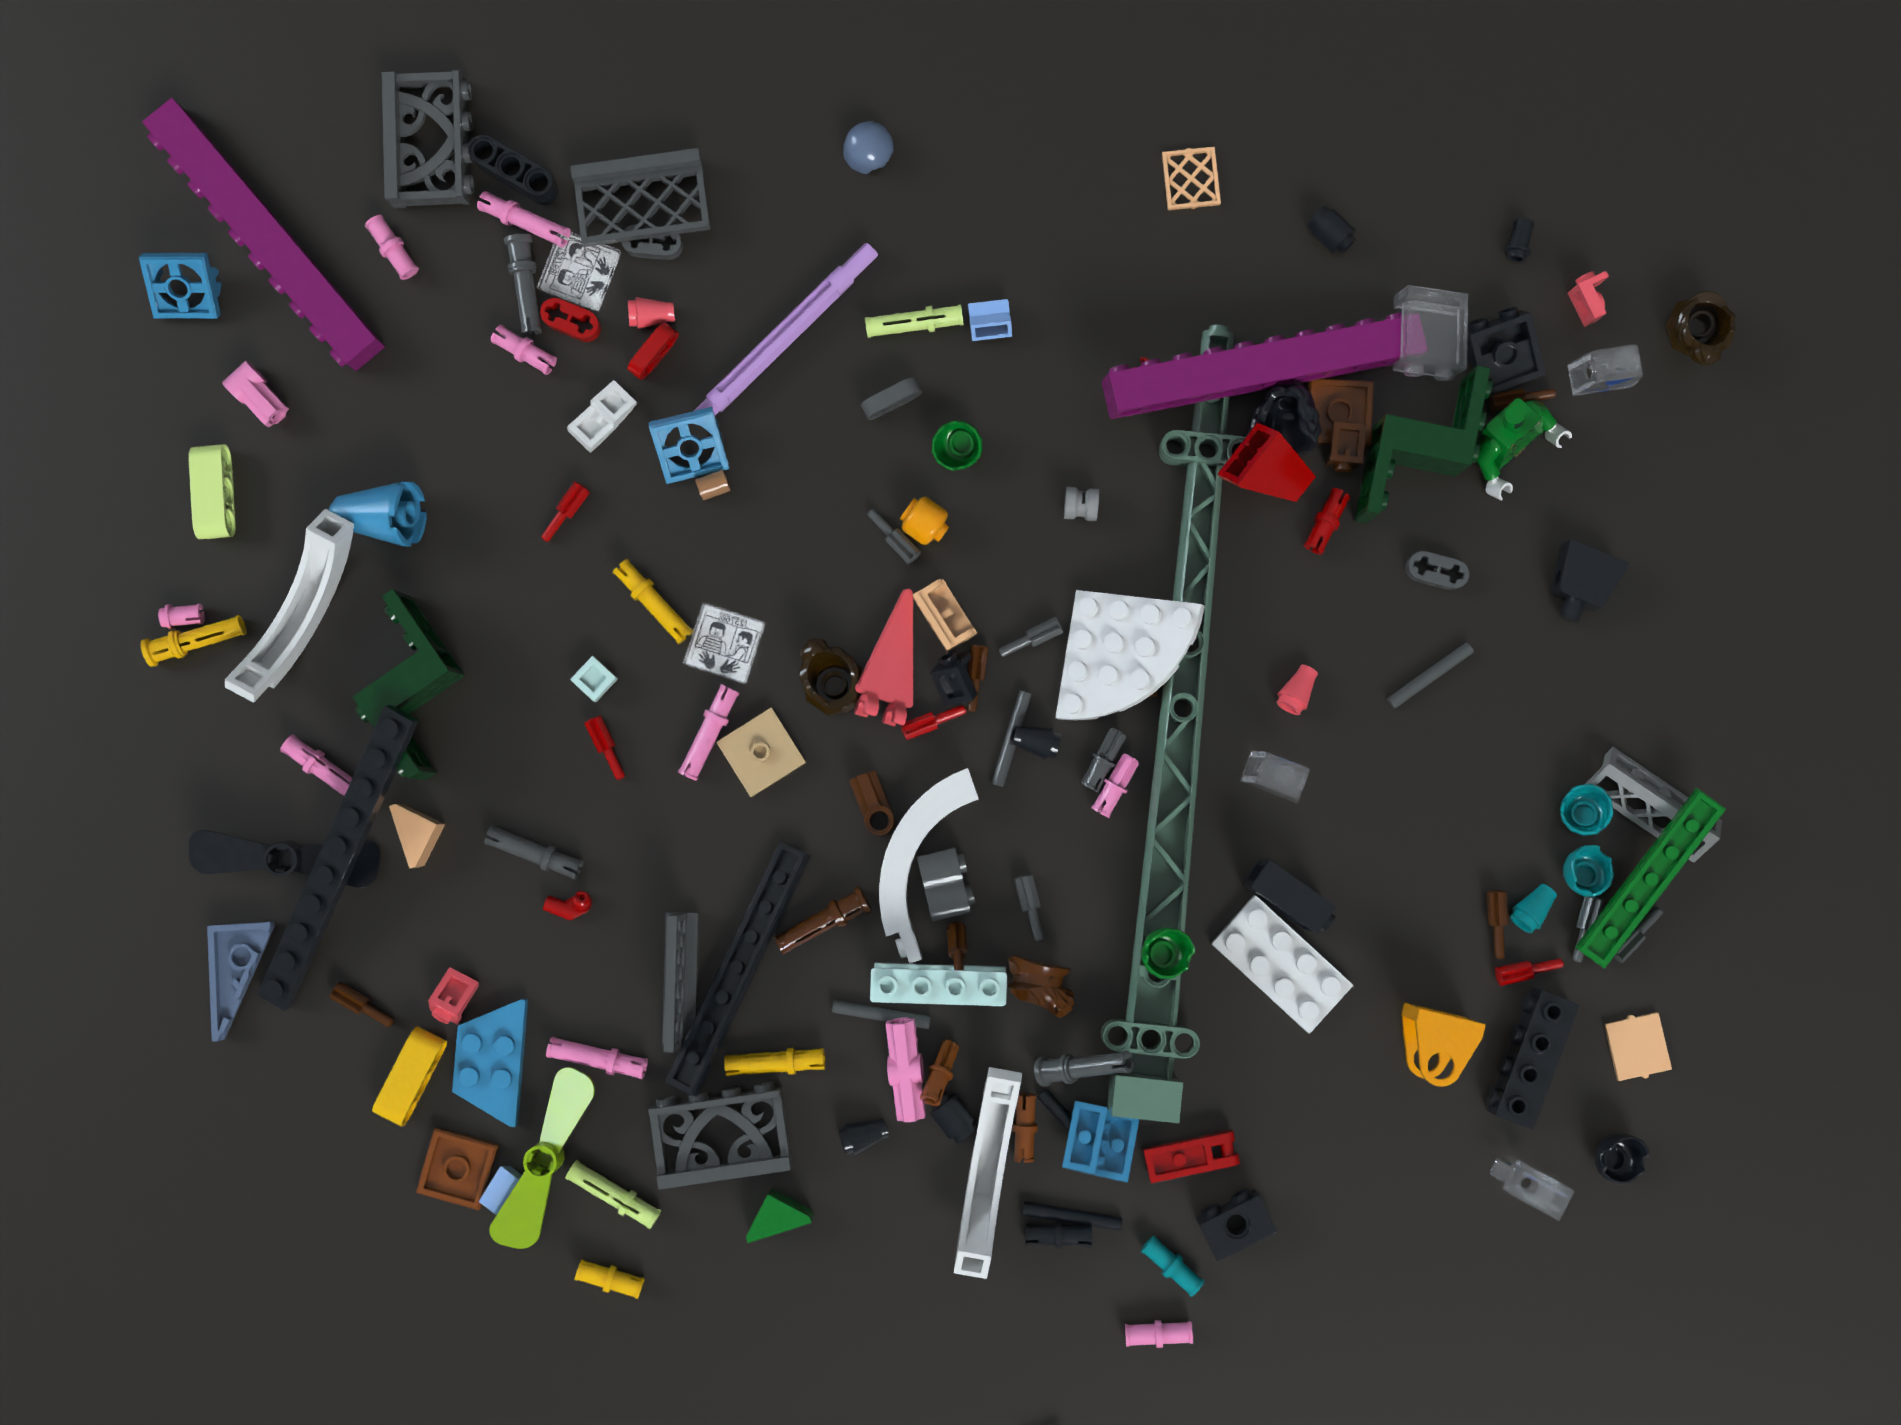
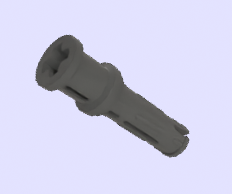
[503,234,542,335]
[1034,1051,1134,1087]

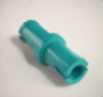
[1140,1235,1205,1297]

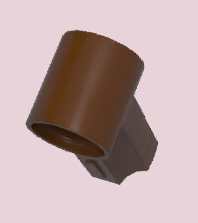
[849,770,896,837]

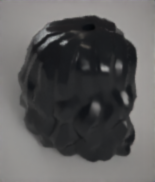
[1247,384,1322,455]

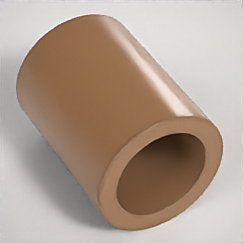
[695,469,731,501]

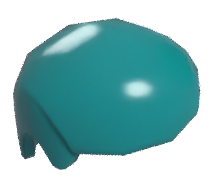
[1560,784,1613,836]
[1563,845,1614,897]

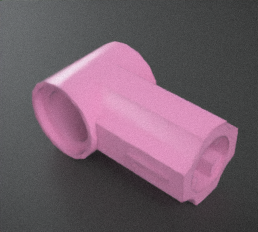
[222,361,289,427]

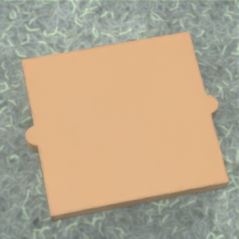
[1604,1012,1672,1081]

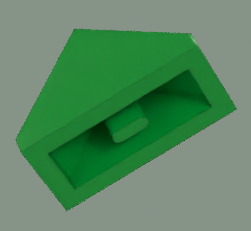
[746,1189,814,1243]

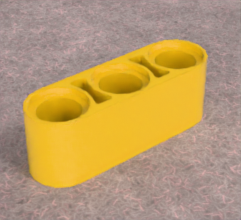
[372,1026,447,1127]

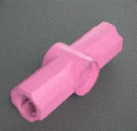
[886,1017,926,1122]

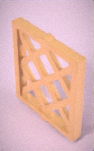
[1162,147,1221,210]

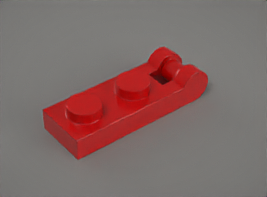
[1143,1129,1240,1183]

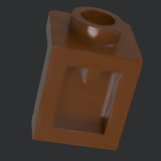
[1325,421,1367,473]

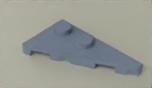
[207,921,275,1041]

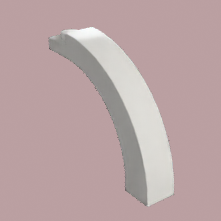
[225,509,354,703]
[879,768,979,964]
[954,1067,1022,1279]

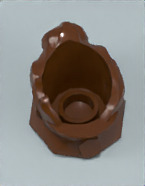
[1007,955,1075,1018]

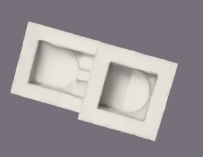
[567,380,637,453]

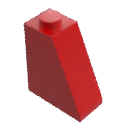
[1217,423,1316,502]

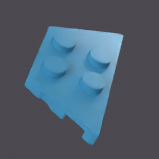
[452,998,528,1127]

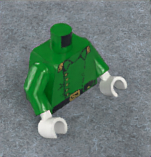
[1477,398,1572,501]

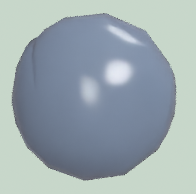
[843,121,894,174]

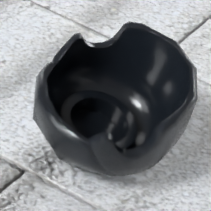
[1595,1133,1650,1185]

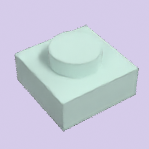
[570,656,618,702]

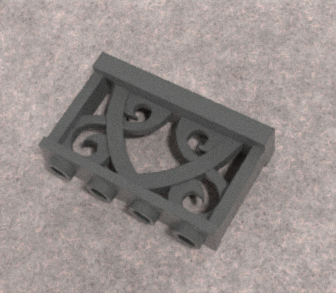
[381,70,475,209]
[648,1082,793,1190]

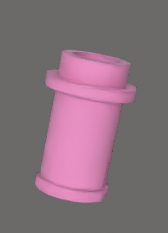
[158,604,205,630]

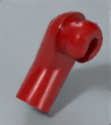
[543,891,592,920]

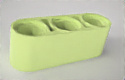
[189,444,236,540]

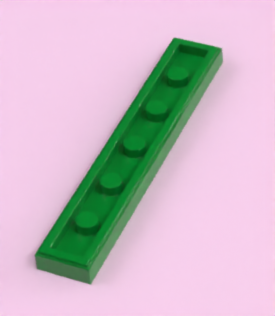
[1575,788,1726,969]

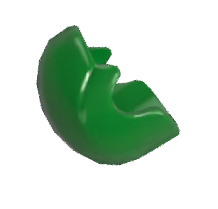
[932,420,983,471]
[1141,927,1195,979]

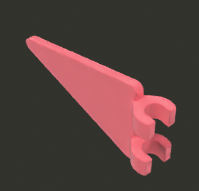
[854,589,913,726]

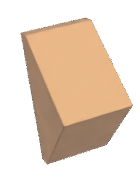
[389,804,445,868]

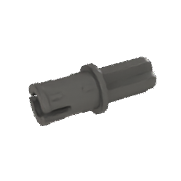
[1080,728,1126,793]

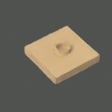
[716,707,807,797]

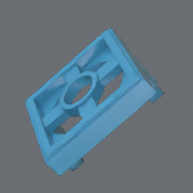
[139,253,222,319]
[649,407,729,484]

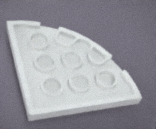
[1056,590,1205,721]

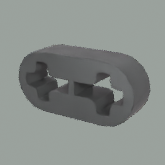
[621,224,684,260]
[861,377,922,420]
[1405,551,1469,590]

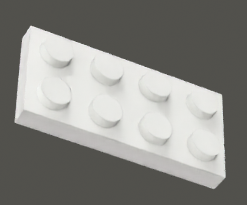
[1211,895,1353,1034]

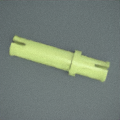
[865,304,964,338]
[565,1160,662,1229]

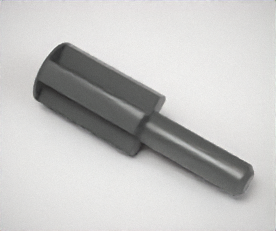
[867,509,921,565]
[999,616,1063,657]
[1014,874,1044,942]
[1572,896,1605,963]
[1613,907,1663,963]

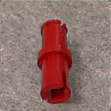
[1303,488,1351,555]

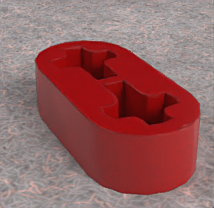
[540,298,601,342]
[627,322,679,380]

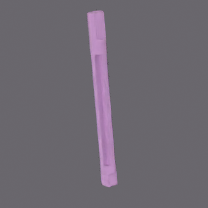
[694,243,878,415]

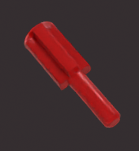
[541,481,590,542]
[901,705,967,741]
[584,715,625,780]
[1494,958,1564,986]

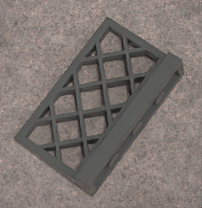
[570,148,711,247]
[662,912,700,1053]

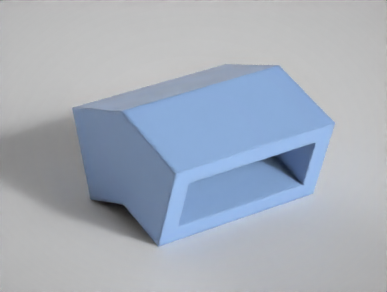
[968,299,1012,341]
[479,1166,522,1215]

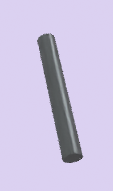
[1387,642,1474,709]
[991,690,1032,787]
[832,1000,931,1029]

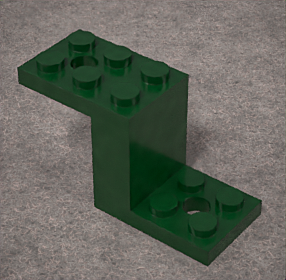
[1354,366,1493,524]
[352,589,465,780]

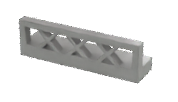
[1586,747,1722,863]

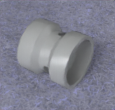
[1064,486,1099,521]

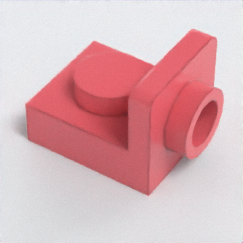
[1568,271,1609,327]
[428,967,479,1025]

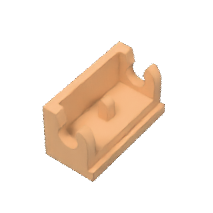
[912,579,978,653]

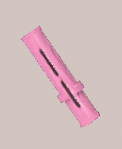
[477,191,571,248]
[678,684,740,781]
[280,734,352,796]
[546,1036,648,1080]

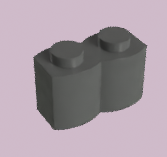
[917,847,975,922]

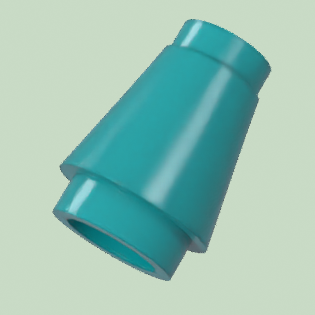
[1510,884,1557,933]

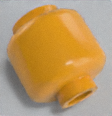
[899,496,950,545]

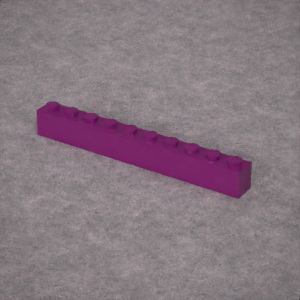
[142,97,385,371]
[1101,312,1427,420]

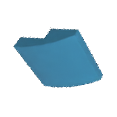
[1062,1101,1139,1183]

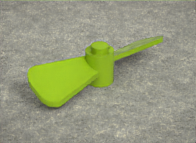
[489,1067,595,1249]

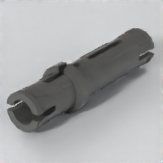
[484,825,584,880]

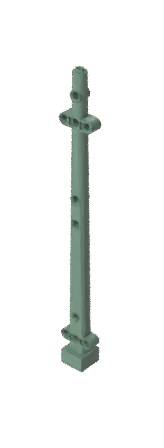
[1101,325,1246,1123]

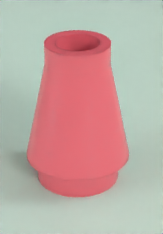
[627,297,675,329]
[1277,664,1318,715]

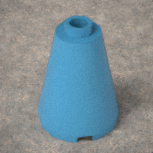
[329,481,427,547]

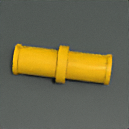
[574,1259,645,1299]

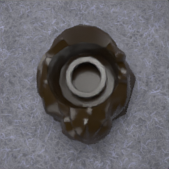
[1665,291,1736,366]
[799,638,862,716]

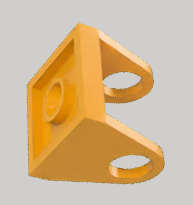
[1401,1002,1486,1087]

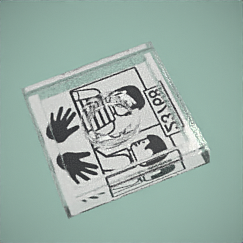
[537,232,621,312]
[683,602,766,684]

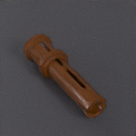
[774,886,872,954]

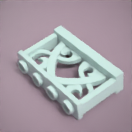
[870,962,1007,1006]

